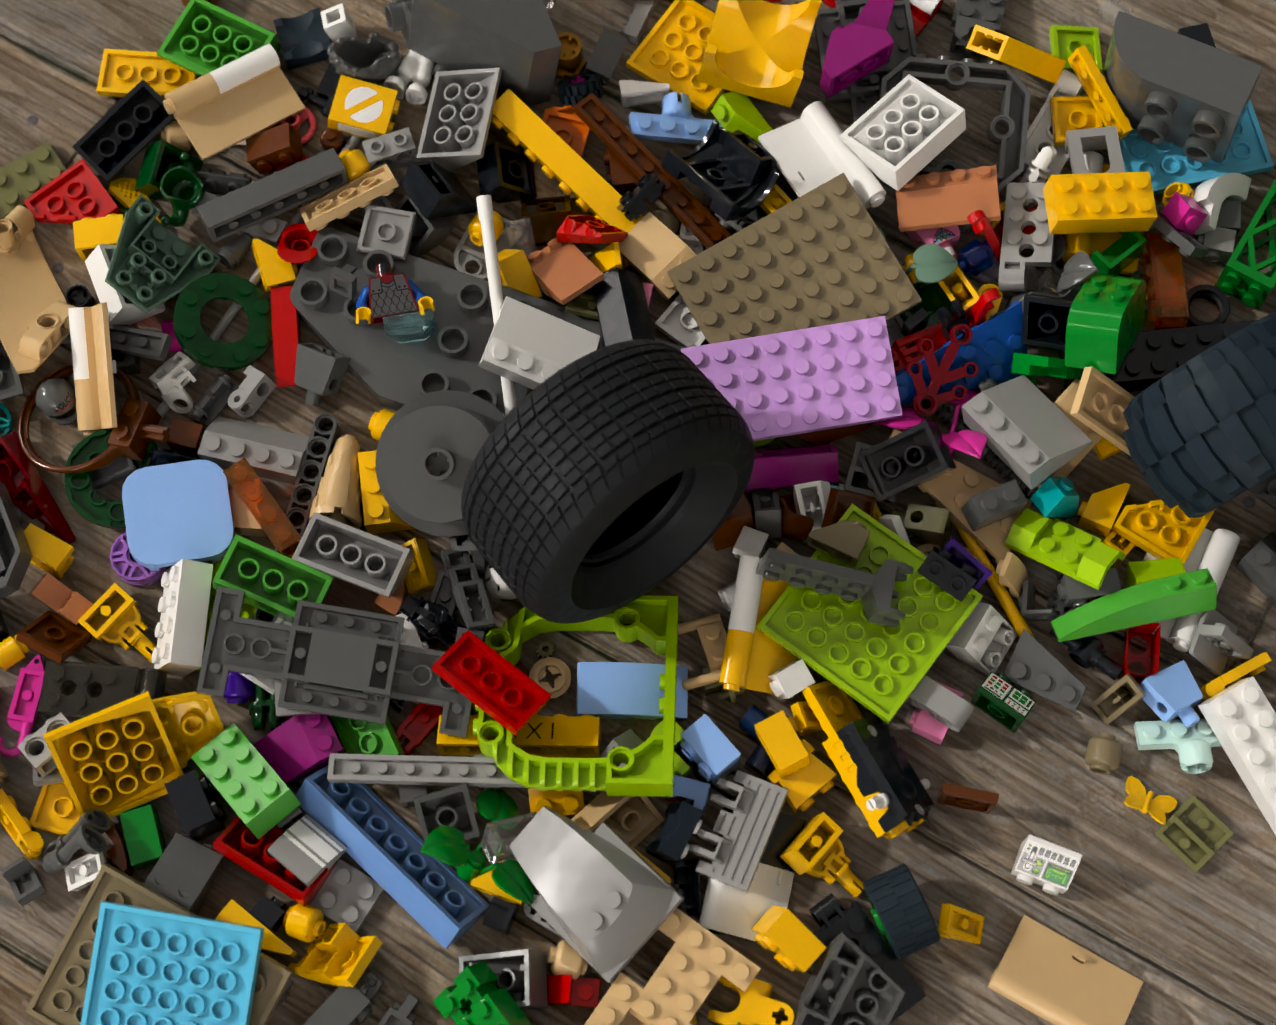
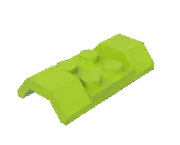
[1005,508,1125,590]

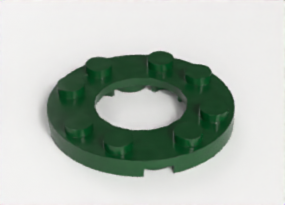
[173,273,273,371]
[64,429,158,529]

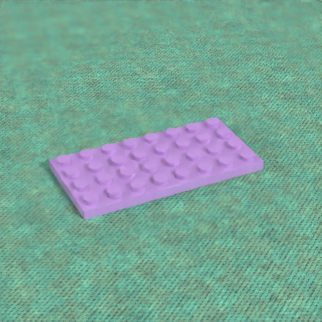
[681,316,903,441]

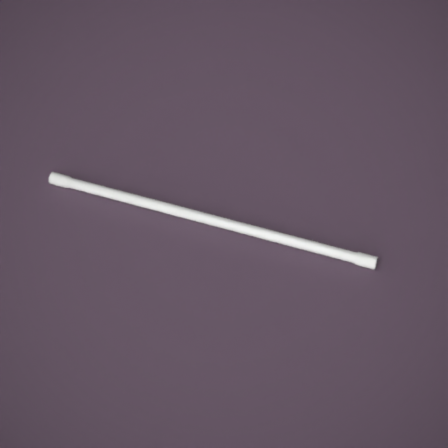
[476,195,517,416]

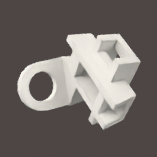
[149,351,196,414]

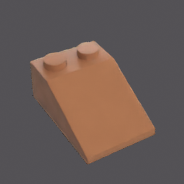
[527,238,605,305]

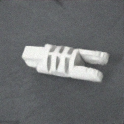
[1020,146,1057,206]

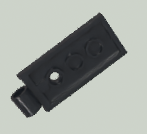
[809,893,926,1024]

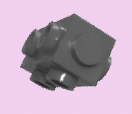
[1057,568,1121,609]

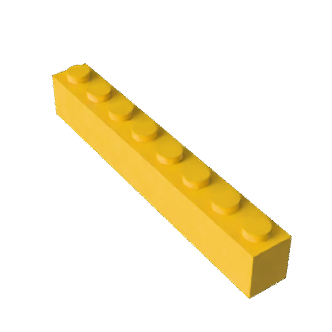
[491,89,643,233]

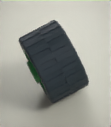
[863,864,941,959]

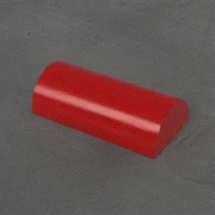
[213,815,335,907]

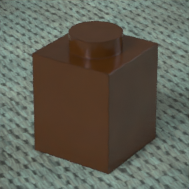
[166,418,206,454]

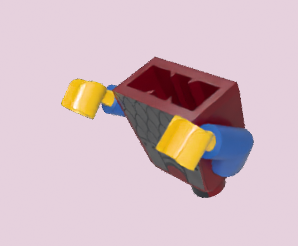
[356,263,435,326]

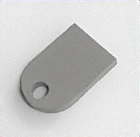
[454,210,523,281]

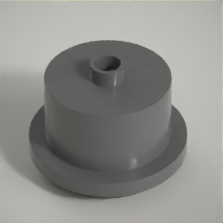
[376,390,505,537]

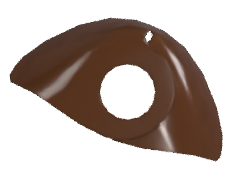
[779,494,814,540]

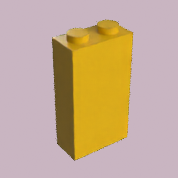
[966,25,1066,84]

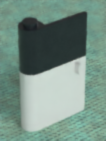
[699,796,806,943]

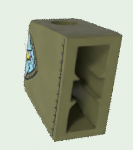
[891,504,952,547]

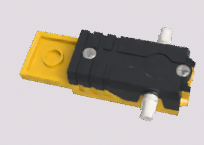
[802,680,934,839]

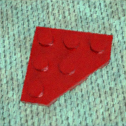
[23,159,122,224]

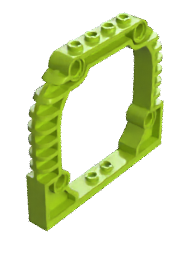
[473,595,679,797]

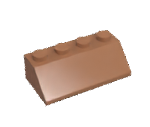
[896,165,1001,232]

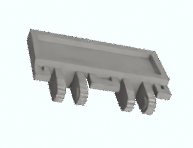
[689,770,789,893]

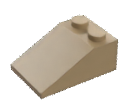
[619,211,696,300]

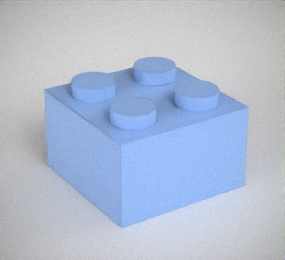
[680,714,741,786]

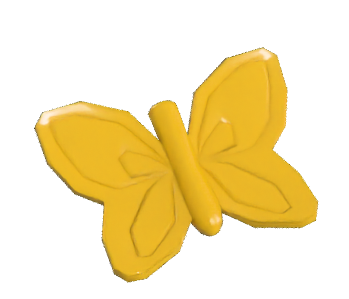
[1124,776,1178,825]

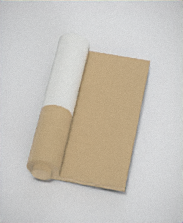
[163,44,305,161]
[68,302,117,436]

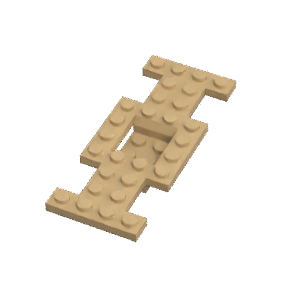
[584,908,761,1025]

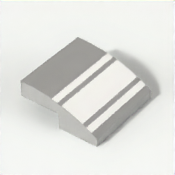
[267,815,347,887]

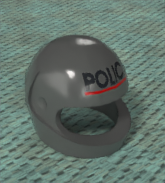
[36,378,77,425]

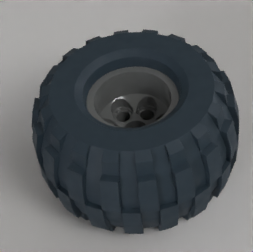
[1123,312,1276,518]

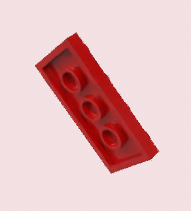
[432,630,551,736]

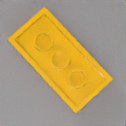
[96,49,198,100]

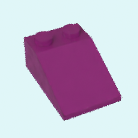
[253,714,346,786]

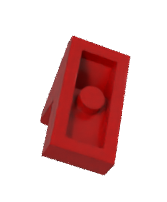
[547,975,601,1008]

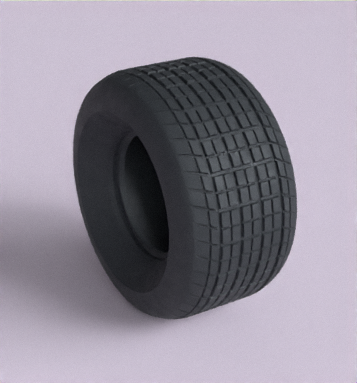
[461,339,755,624]

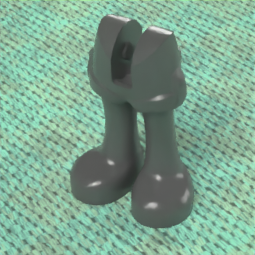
[42,809,111,874]

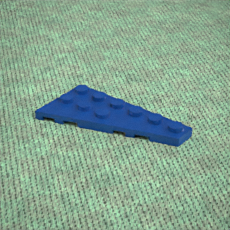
[895,300,1030,405]

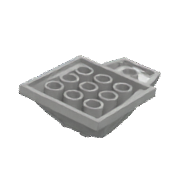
[509,806,684,983]

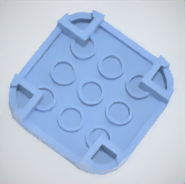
[122,460,235,571]

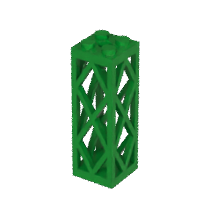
[1214,179,1276,309]

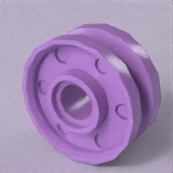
[110,532,168,587]

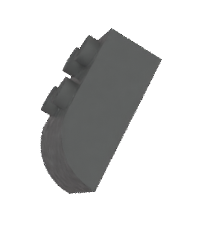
[1103,11,1263,163]

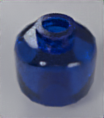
[958,239,996,276]

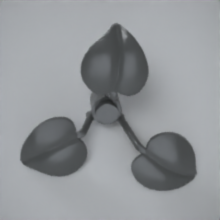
[1004,234,1099,310]

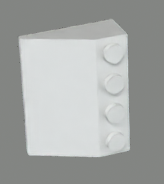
[840,74,966,191]
[478,296,600,390]

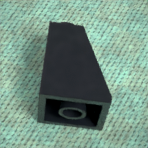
[1022,294,1073,350]

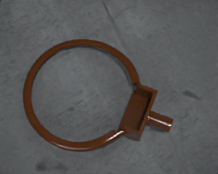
[18,362,170,473]

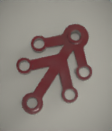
[905,324,979,417]

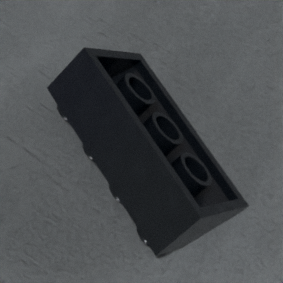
[72,79,175,182]

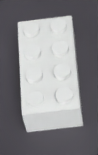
[151,559,213,677]

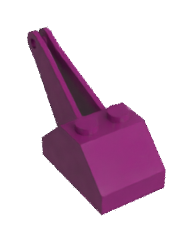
[819,0,895,99]

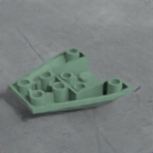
[105,195,221,313]

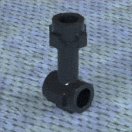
[297,87,334,118]

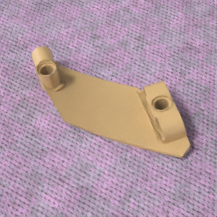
[0,205,77,374]

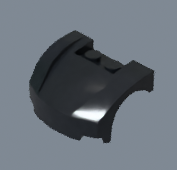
[661,120,780,221]

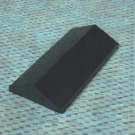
[592,268,656,347]

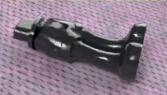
[398,593,491,649]

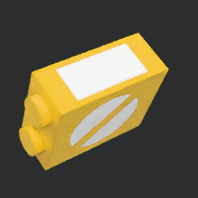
[328,75,401,139]

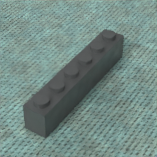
[197,148,349,243]

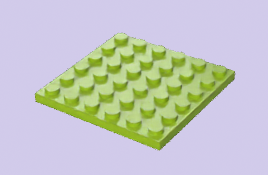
[757,504,983,724]

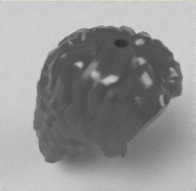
[327,33,401,84]

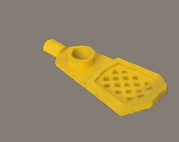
[108,178,161,223]

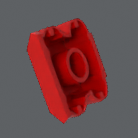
[556,214,628,244]

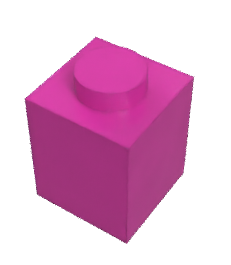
[1162,192,1208,235]

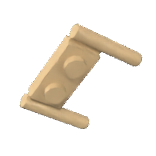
[678,613,727,690]

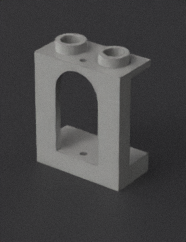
[1064,126,1125,174]

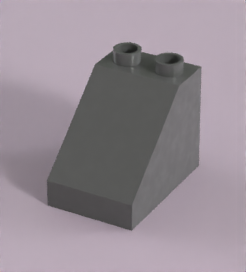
[384,0,562,106]

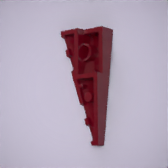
[0,431,76,544]

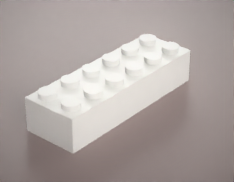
[1198,676,1276,835]

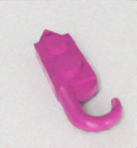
[0,654,49,757]

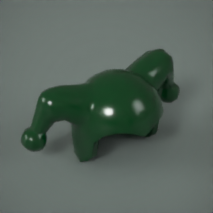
[160,152,205,227]

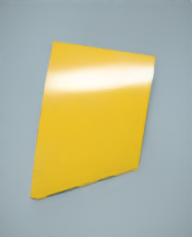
[287,923,383,987]

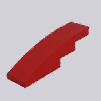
[271,286,301,388]

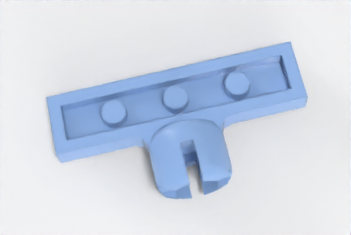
[628,92,723,145]

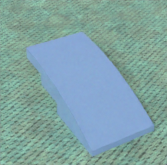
[576,662,688,720]

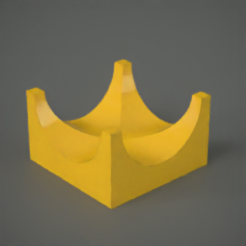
[697,0,822,108]

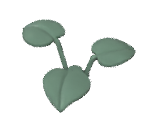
[876,225,958,284]

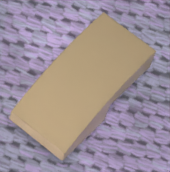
[996,552,1028,599]

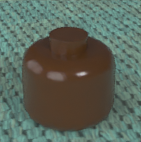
[320,128,345,154]

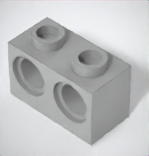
[362,127,419,171]
[17,713,70,778]

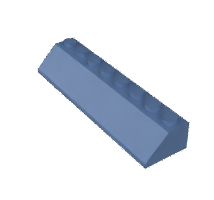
[295,766,490,950]

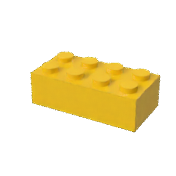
[1043,172,1158,234]

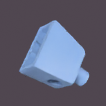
[1139,660,1203,728]

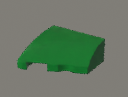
[1011,352,1083,379]

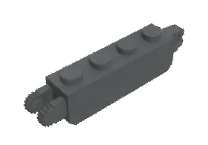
[303,972,384,1025]

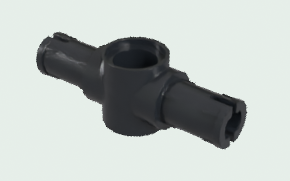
[1049,627,1124,681]

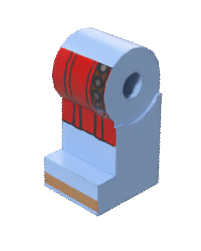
[663,775,711,815]

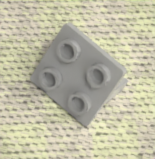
[1189,610,1254,675]

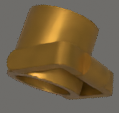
[555,32,587,79]

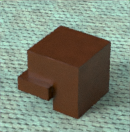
[711,492,754,551]

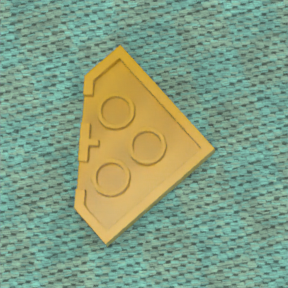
[1111,500,1215,565]

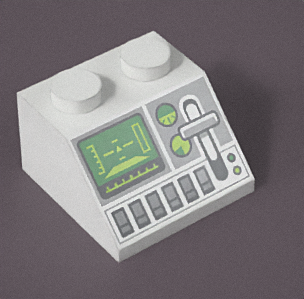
[1011,834,1082,895]

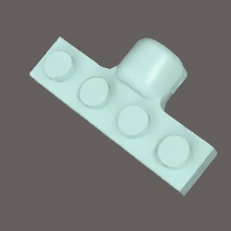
[1134,718,1221,775]

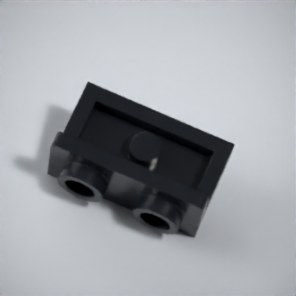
[918,546,979,601]

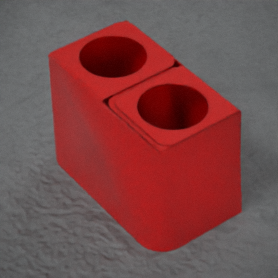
[1123,623,1161,683]

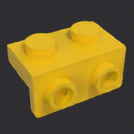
[528,788,585,819]

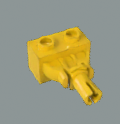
[78,583,157,663]
[780,812,864,898]

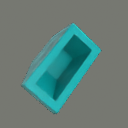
[1030,477,1079,518]

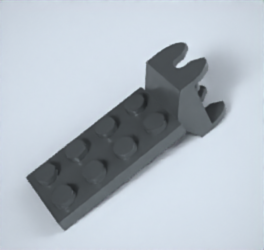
[948,0,1007,63]
[756,548,914,627]

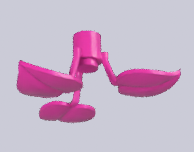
[875,389,987,459]

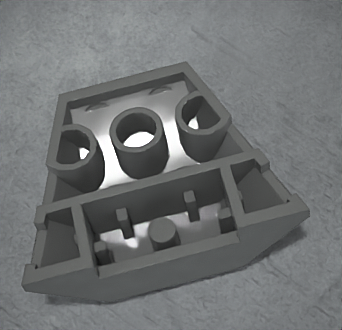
[793,932,905,1025]

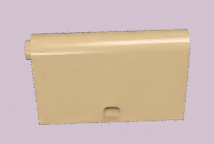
[987,915,1143,1025]

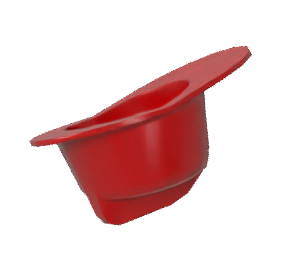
[277,223,319,266]

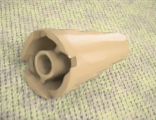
[308,434,362,530]

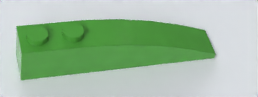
[1051,568,1217,642]

